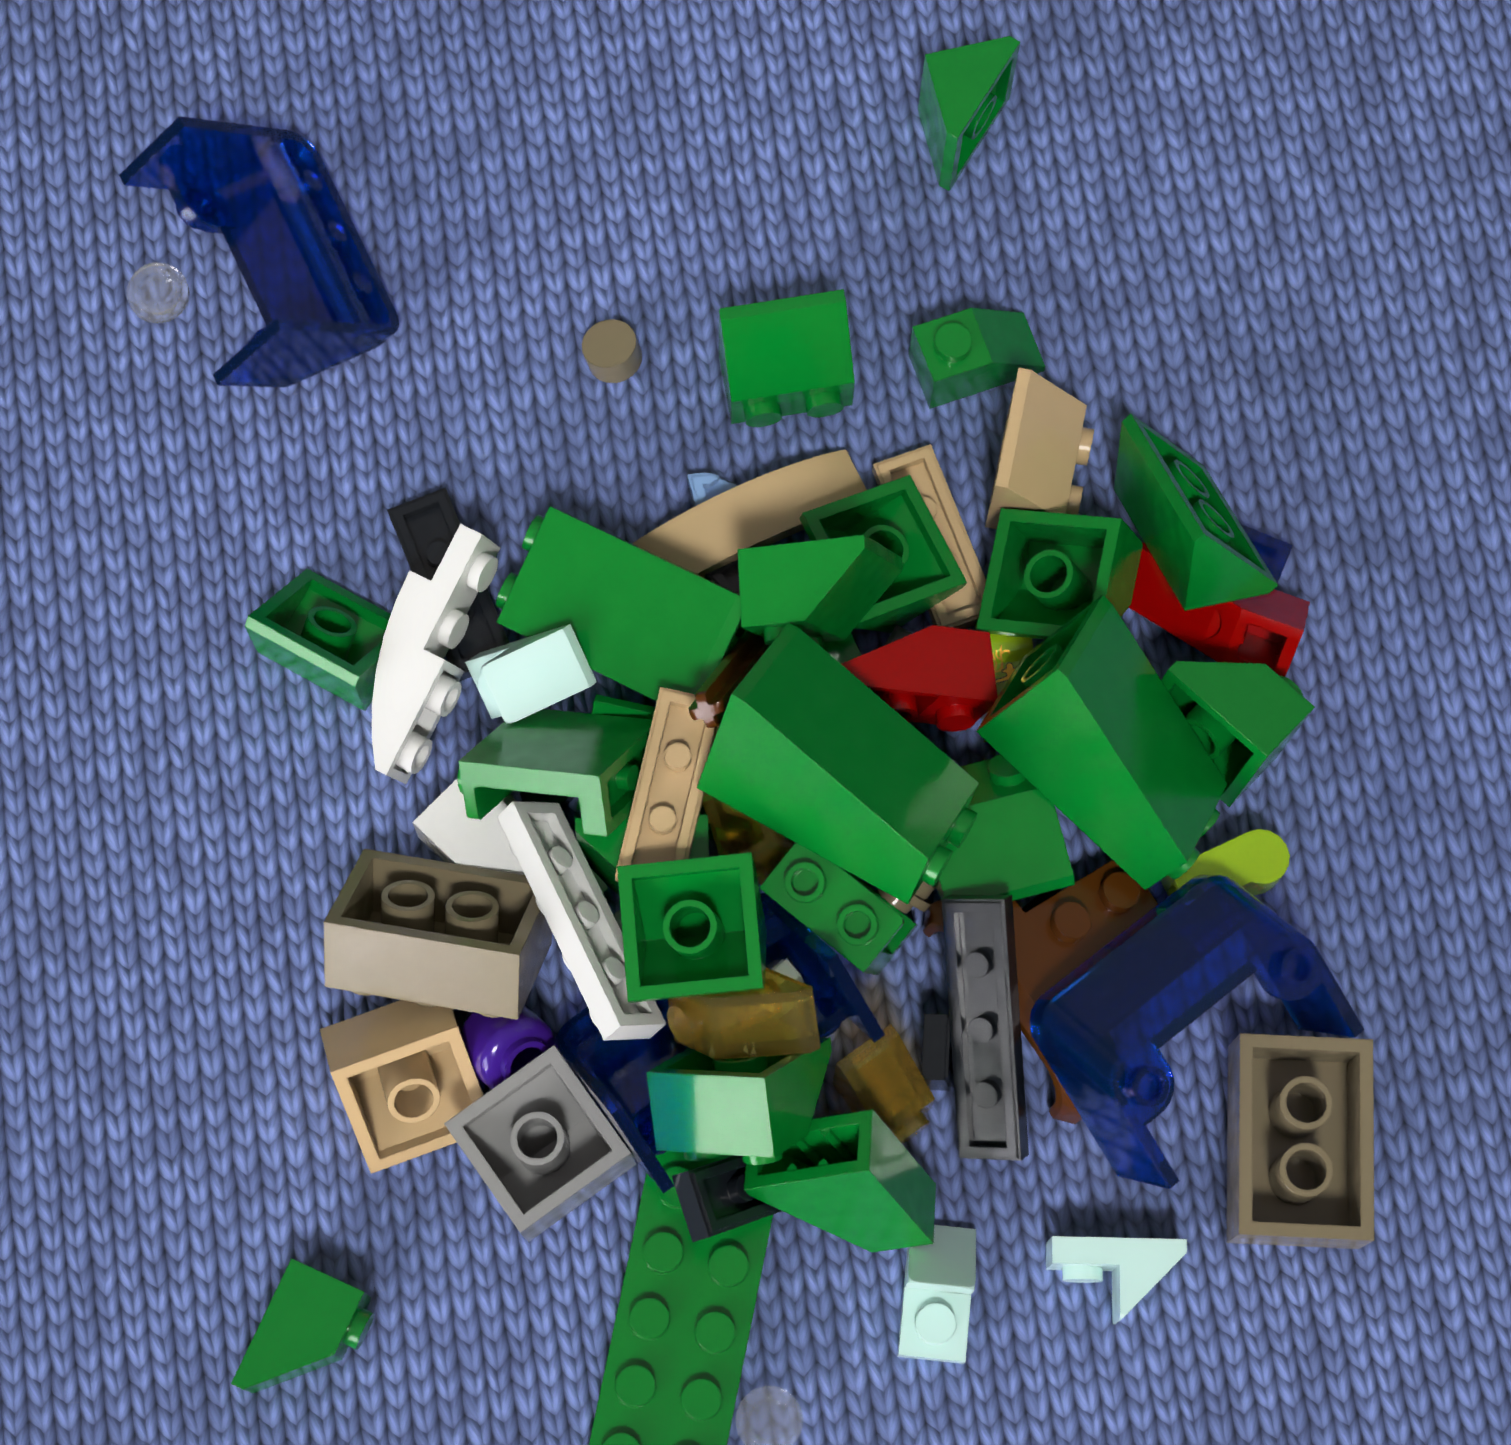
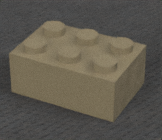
[324,849,552,1020]
[1226,1033,1374,1249]

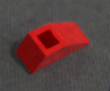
[1128,542,1310,677]
[842,625,998,732]

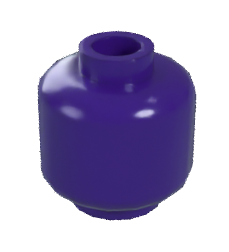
[461,1005,556,1089]

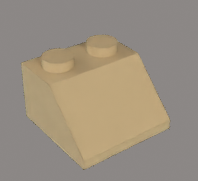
[985,368,1094,529]
[320,1000,484,1174]

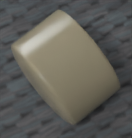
[582,319,642,383]

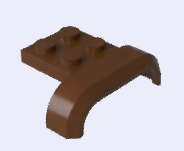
[923,860,1198,1124]

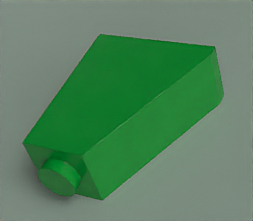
[744,1109,936,1253]

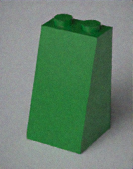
[496,506,746,701]
[976,595,1227,890]
[697,622,979,904]

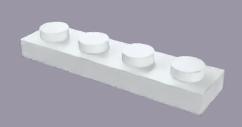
[497,801,666,1041]

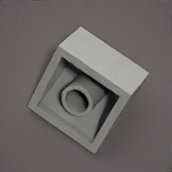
[444,1045,636,1242]

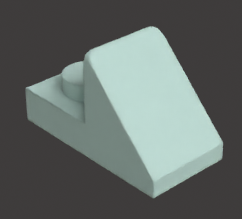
[465,624,597,724]
[897,1225,976,1364]
[1046,1236,1187,1324]

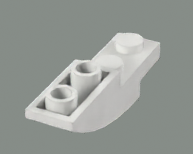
[372,524,500,784]

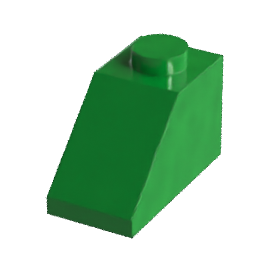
[908,308,1045,409]
[231,1258,374,1394]

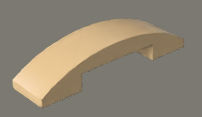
[632,449,867,578]

